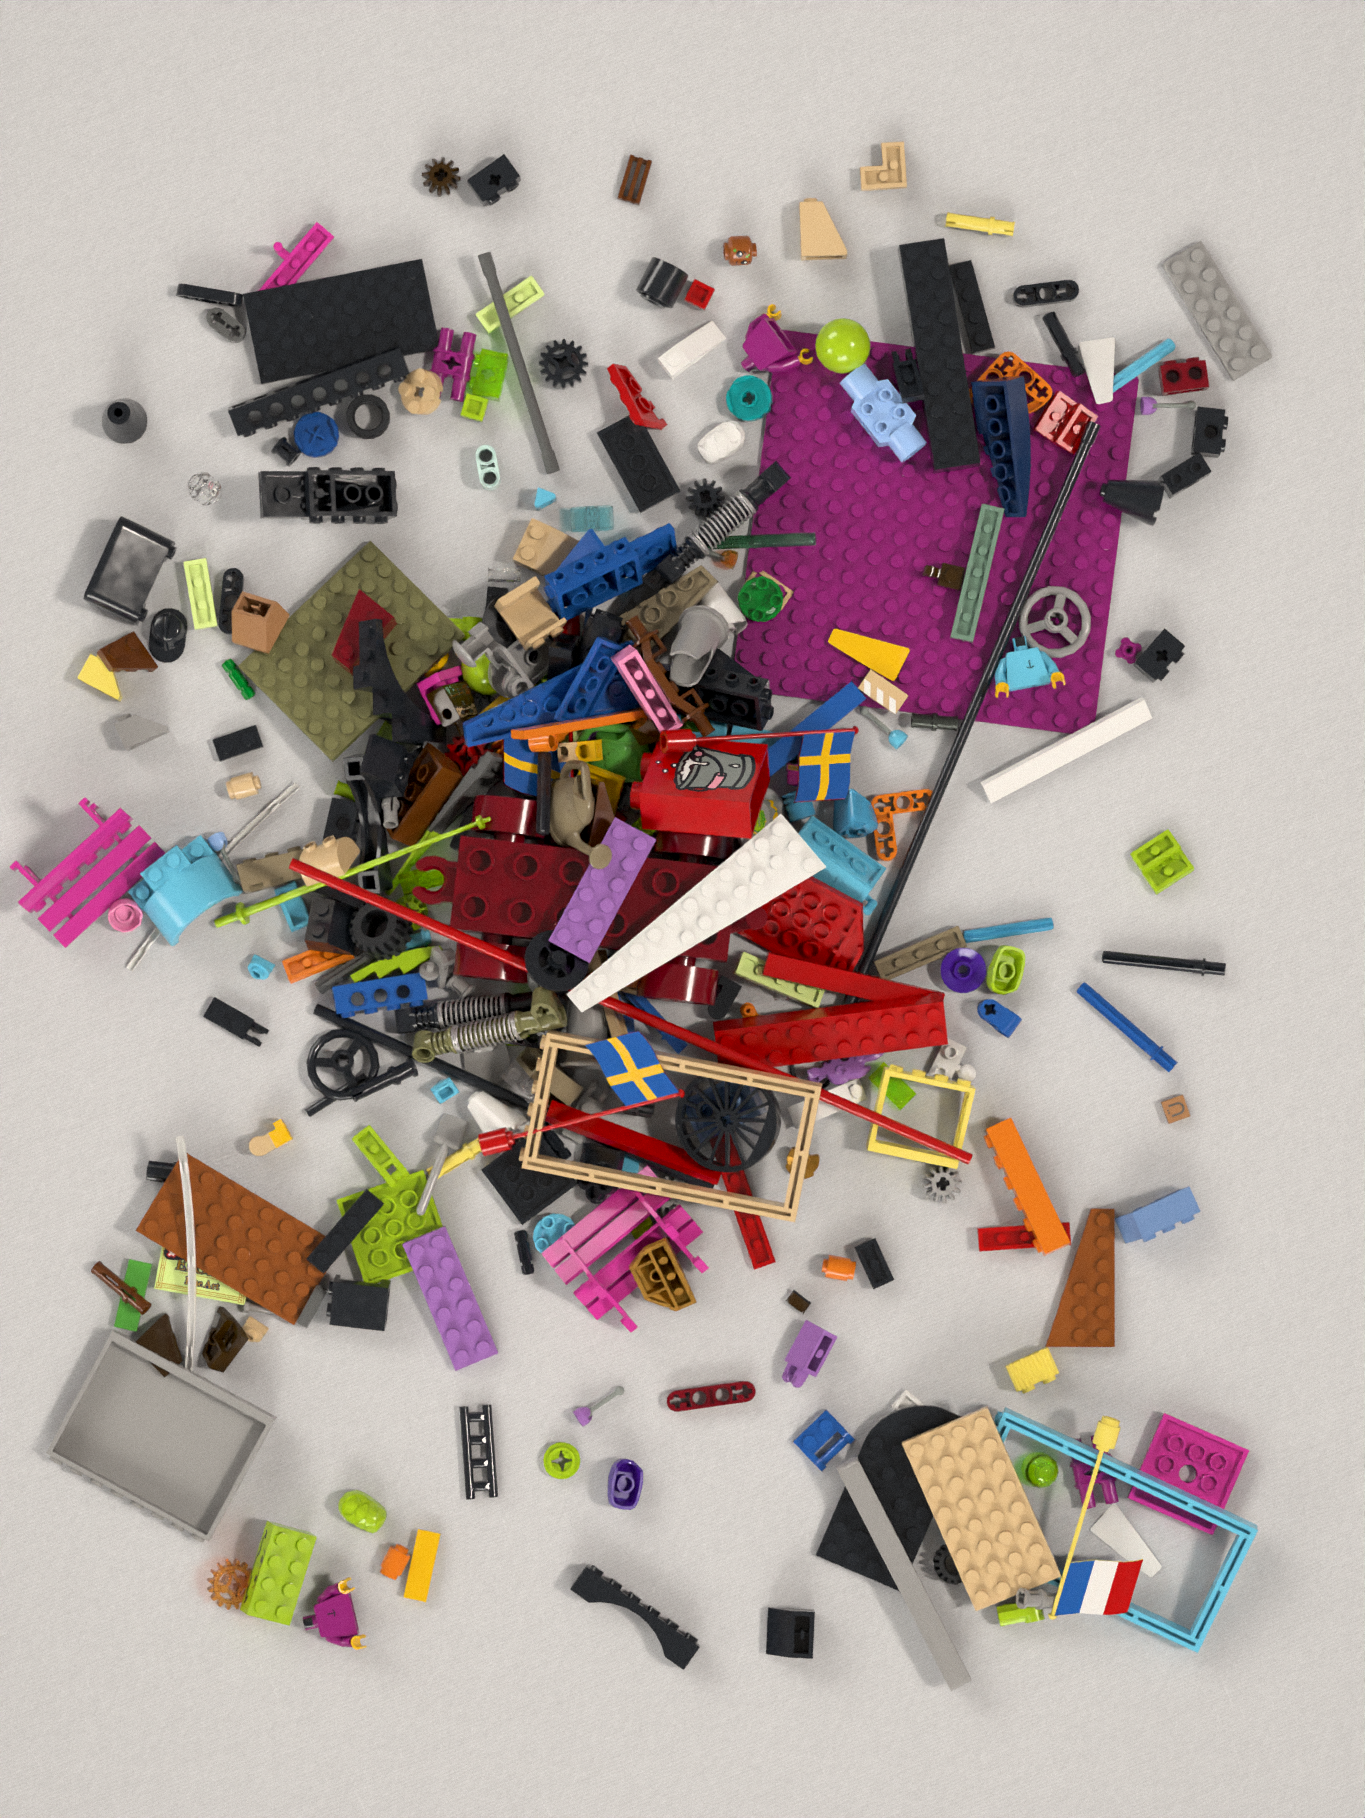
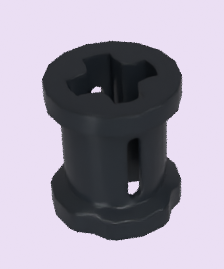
[271,437,302,467]

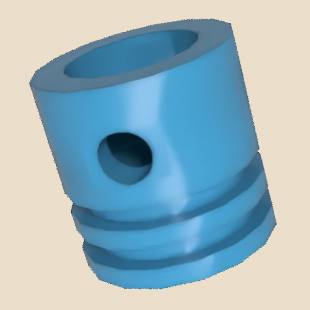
[782,791,816,822]

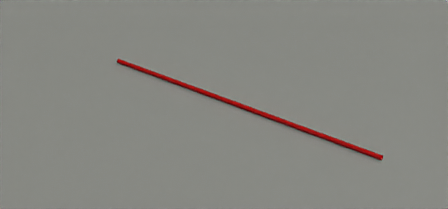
[288,858,973,1165]

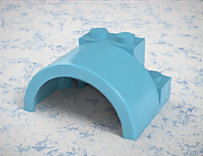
[128,835,243,946]

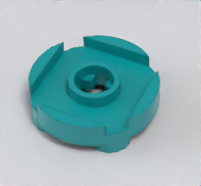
[726,375,772,422]

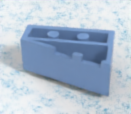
[1115,1186,1201,1244]

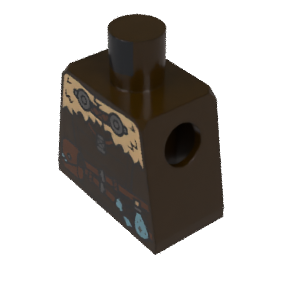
[426,681,478,737]

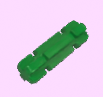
[222,658,255,700]

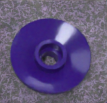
[940,947,986,993]

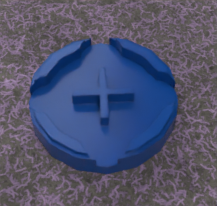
[294,412,339,458]

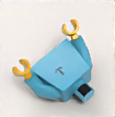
[995,636,1066,698]

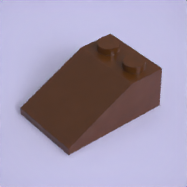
[580,777,615,848]

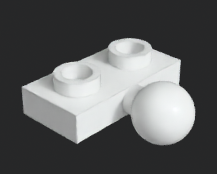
[927,1038,976,1089]

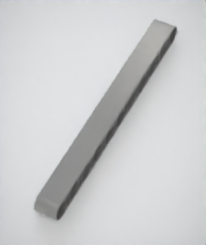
[836,1456,972,1691]

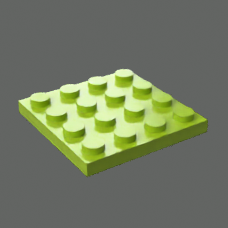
[336,1170,443,1284]

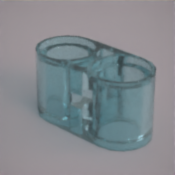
[570,505,614,532]

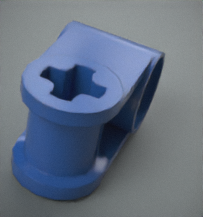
[977,999,1022,1038]

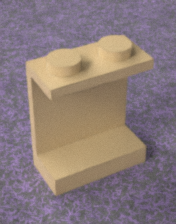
[494,576,567,651]

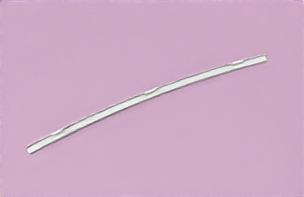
[126,783,300,972]
[176,1136,196,1372]

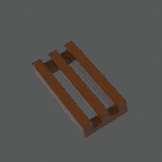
[618,154,652,205]

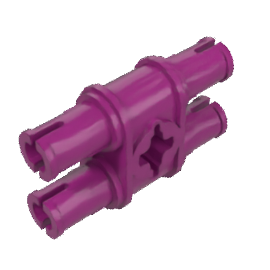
[429,327,477,402]
[1070,1435,1119,1509]

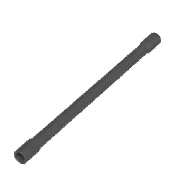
[478,252,560,474]

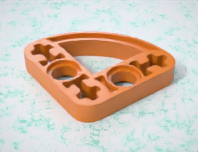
[969,351,1052,414]

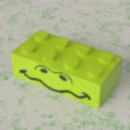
[240,1521,317,1626]

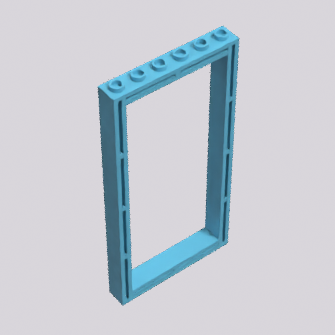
[994,1407,1258,1653]

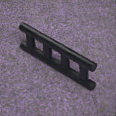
[459,1404,498,1500]

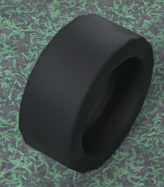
[346,394,390,439]

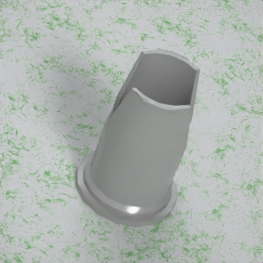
[669,605,729,687]
[560,999,608,1070]

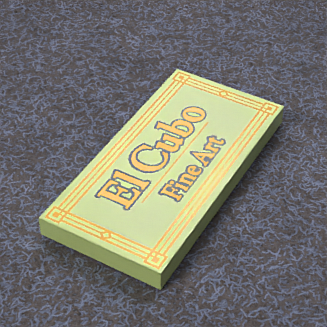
[154,1247,247,1305]

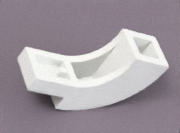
[787,1078,867,1129]

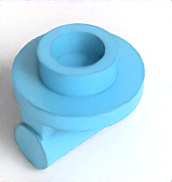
[248,954,275,980]

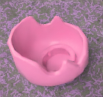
[108,898,143,933]

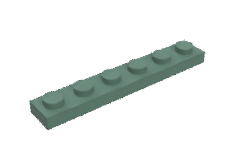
[950,504,1004,643]

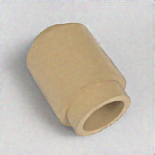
[226,772,262,800]

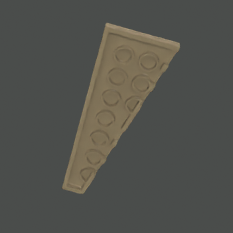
[574,565,718,667]

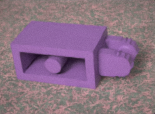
[782,1320,837,1388]

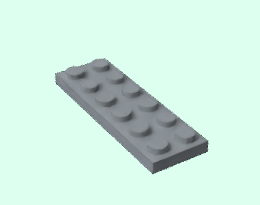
[1162,241,1273,381]

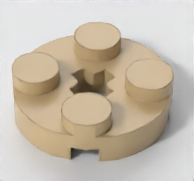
[398,368,443,415]

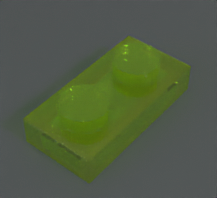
[868,1062,916,1110]

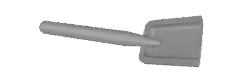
[416,1113,469,1215]

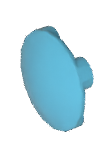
[533,1213,576,1253]

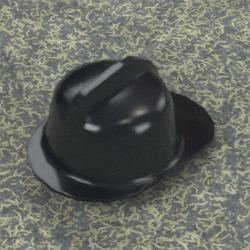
[149,608,187,663]

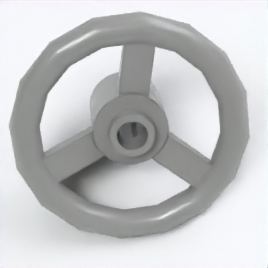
[1019,586,1091,658]

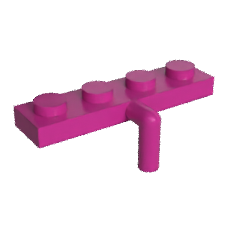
[258,222,335,291]

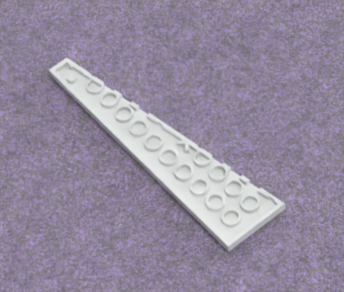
[567,814,826,1012]

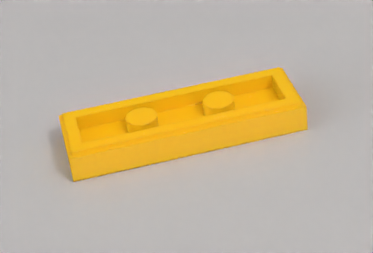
[404,1529,441,1602]

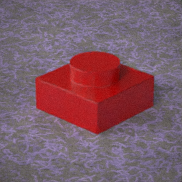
[684,279,715,311]

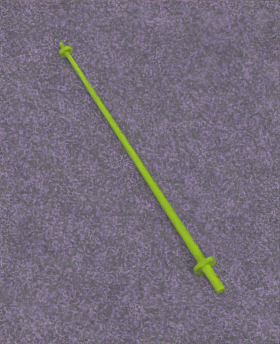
[214,815,491,928]

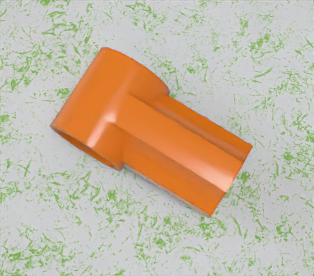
[528,732,568,752]

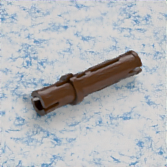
[91,1261,152,1315]

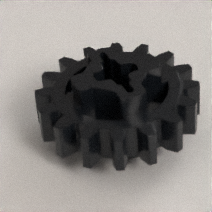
[539,339,588,390]

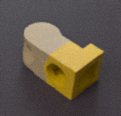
[557,739,603,762]
[249,1119,293,1156]

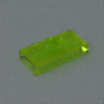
[398,869,444,895]

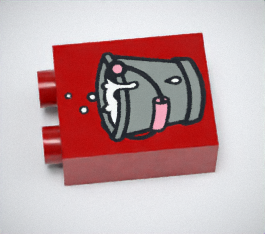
[630,741,770,839]

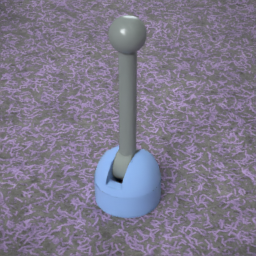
[207,832,241,884]

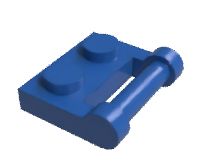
[793,1410,855,1471]

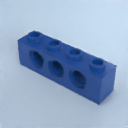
[332,973,428,1018]

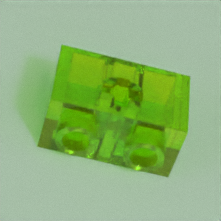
[469,348,509,402]

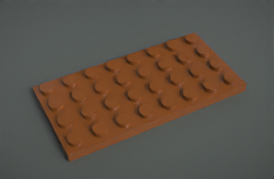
[135,1153,327,1325]

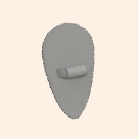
[463,1041,510,1084]

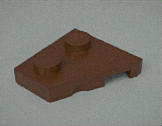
[97,631,158,672]

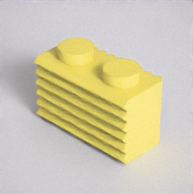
[1005,1347,1059,1394]

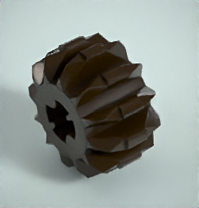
[422,157,461,197]

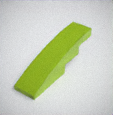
[350,945,443,983]

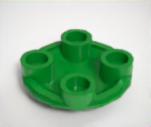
[738,576,783,622]

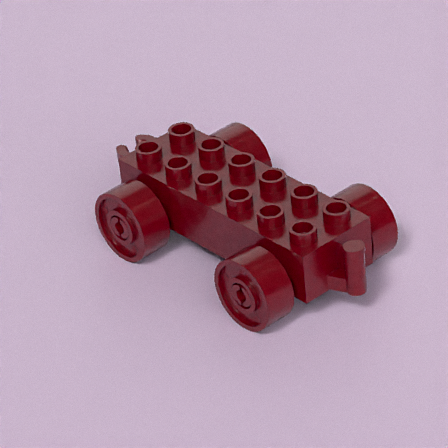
[412,795,767,1006]

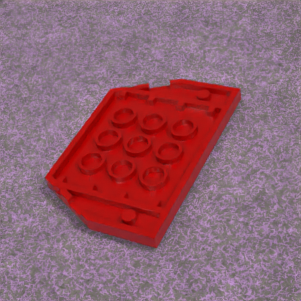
[737,876,864,971]

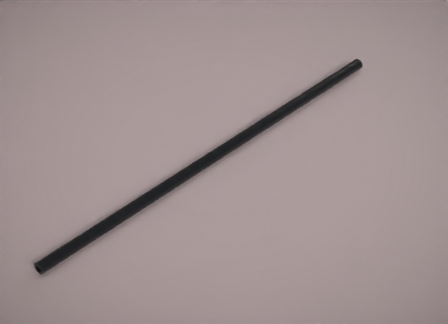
[313,1004,714,1189]

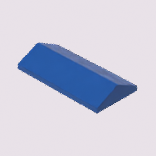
[554,637,625,722]

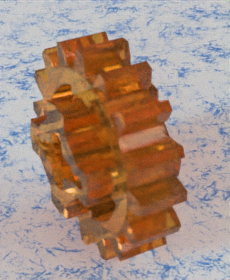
[207,1558,252,1610]

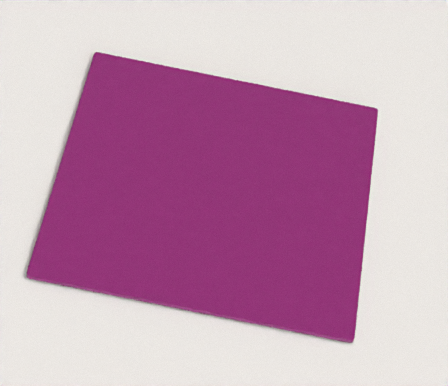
[734,330,1139,734]

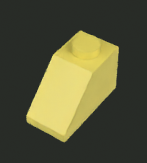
[78,654,122,701]

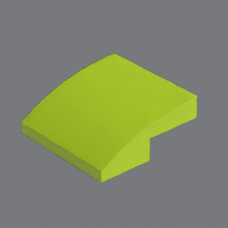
[1130,829,1194,895]

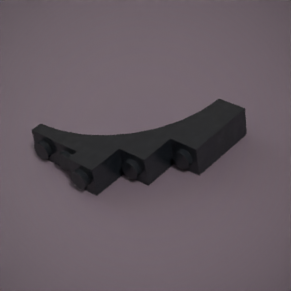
[353,619,447,747]

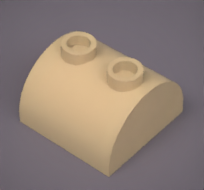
[299,835,360,886]

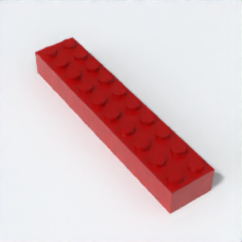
[713,992,948,1068]

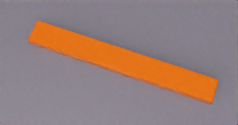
[511,708,677,740]

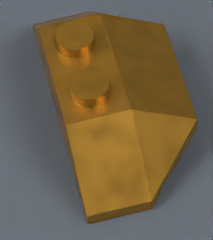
[629,1238,697,1312]

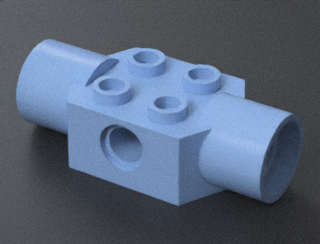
[840,364,927,462]

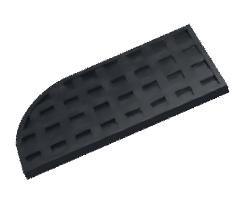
[816,1405,963,1591]

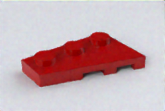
[607,363,668,430]

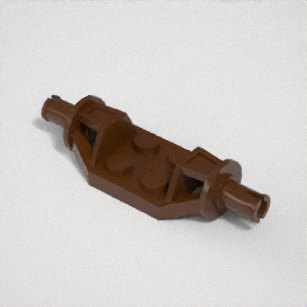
[625,615,715,737]

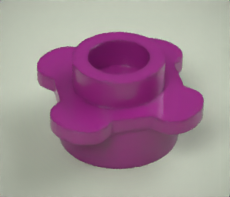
[1115,637,1142,664]

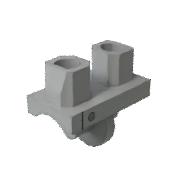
[419,946,456,989]

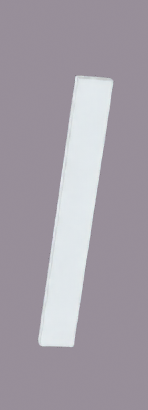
[980,697,1152,803]

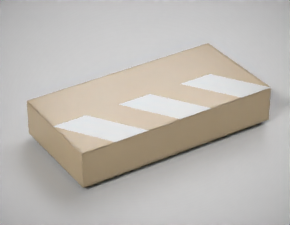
[858,670,909,715]

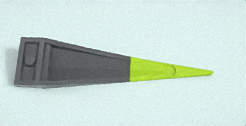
[385,751,503,896]

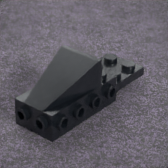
[258,467,398,524]
[661,648,774,731]

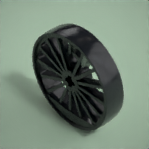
[675,1076,781,1173]

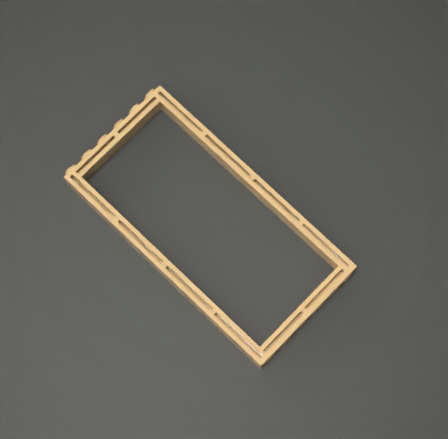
[519,1030,822,1222]

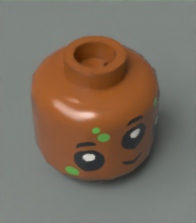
[723,235,757,266]

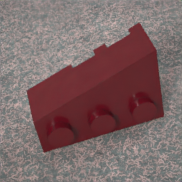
[331,589,397,676]

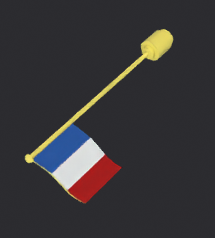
[1048,1416,1143,1620]

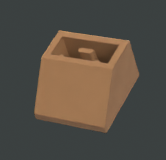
[232,591,290,654]

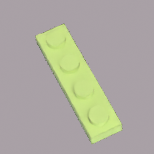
[733,952,825,1008]

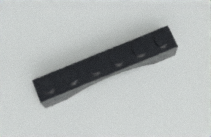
[343,754,393,894]
[570,1565,700,1670]

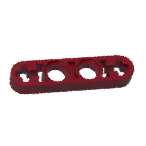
[667,1381,756,1412]

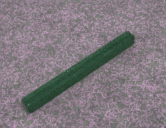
[708,532,817,549]

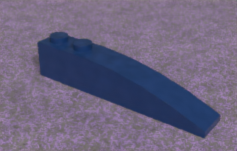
[971,376,1031,517]

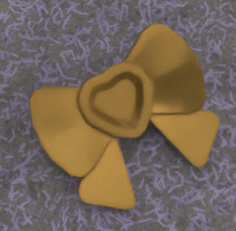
[785,1147,820,1179]

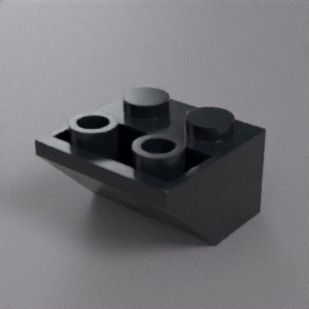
[766,1607,815,1659]

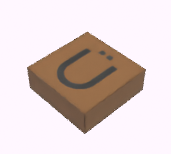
[1160,1095,1190,1124]

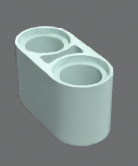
[476,445,501,491]

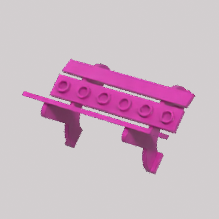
[9,797,166,948]
[541,1165,709,1333]

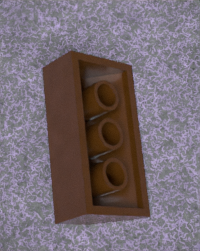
[383,742,464,846]

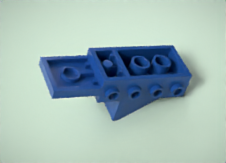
[544,523,677,620]

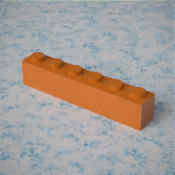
[983,1118,1070,1256]

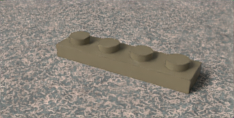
[874,926,967,980]

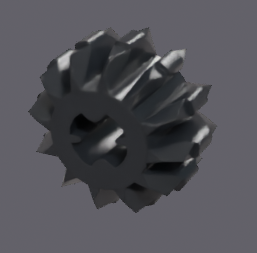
[686,478,725,518]

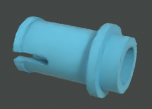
[405,929,432,951]

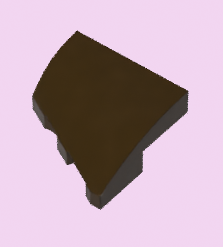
[202,1306,249,1373]
[136,1313,183,1378]

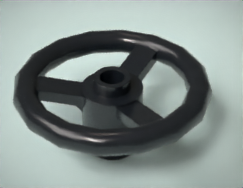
[306,1028,380,1101]

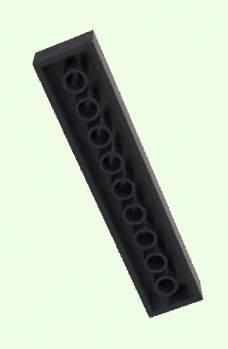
[898,238,980,474]

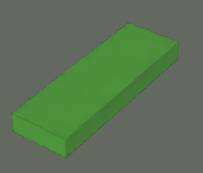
[114,1259,152,1332]

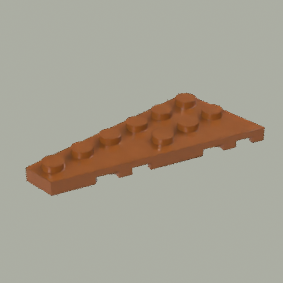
[1045,1208,1115,1347]

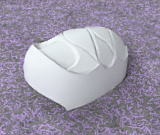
[697,420,745,464]

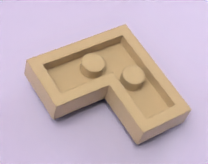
[860,141,907,191]

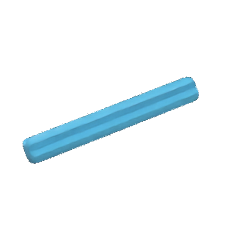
[1113,338,1176,392]

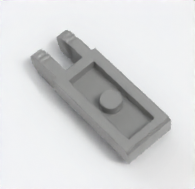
[562,1078,611,1145]

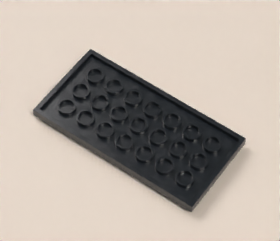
[243,259,439,384]

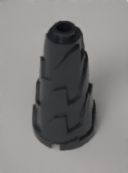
[575,607,629,667]

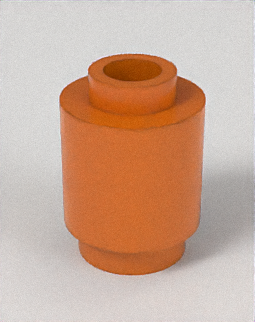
[821,1255,856,1281]
[380,1544,411,1580]

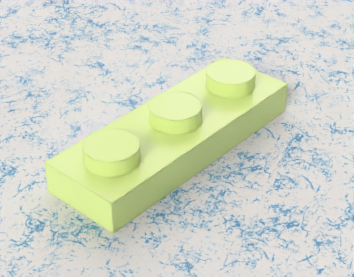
[475,275,545,334]
[183,558,218,630]

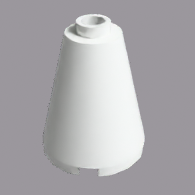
[698,582,748,639]
[468,1091,530,1154]

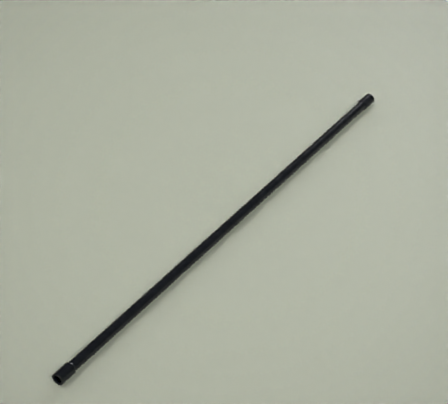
[841,421,1101,1005]

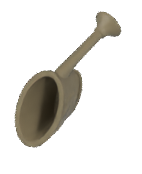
[550,760,612,869]

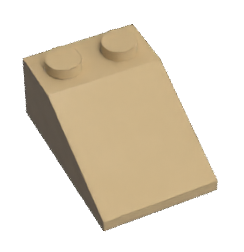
[513,518,579,576]

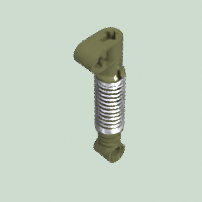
[412,986,567,1063]

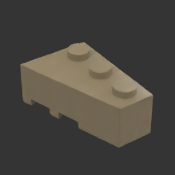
[236,846,304,894]

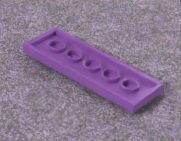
[548,817,656,963]
[402,1226,498,1371]

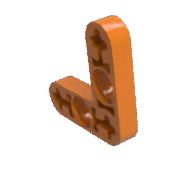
[871,789,933,861]

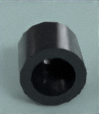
[636,257,689,309]

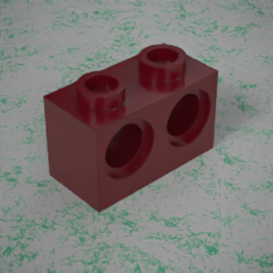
[1158,357,1209,396]

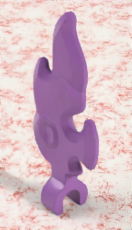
[807,1053,884,1085]

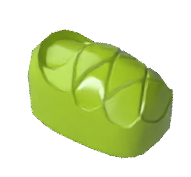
[986,945,1026,995]
[338,1490,387,1533]

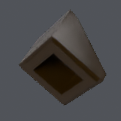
[629,718,660,745]

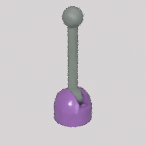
[1140,397,1196,415]
[573,1386,624,1427]

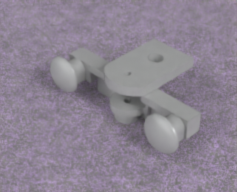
[452,622,552,740]

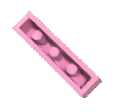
[610,645,683,733]

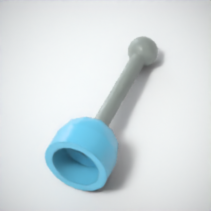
[860,706,908,750]

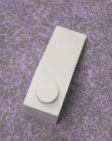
[658,321,726,380]

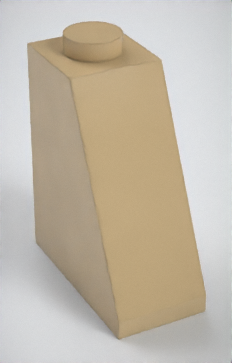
[799,198,847,261]

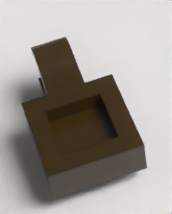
[923,563,965,591]

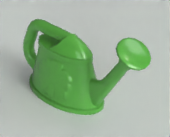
[576,714,699,782]

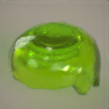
[1021,1451,1059,1488]

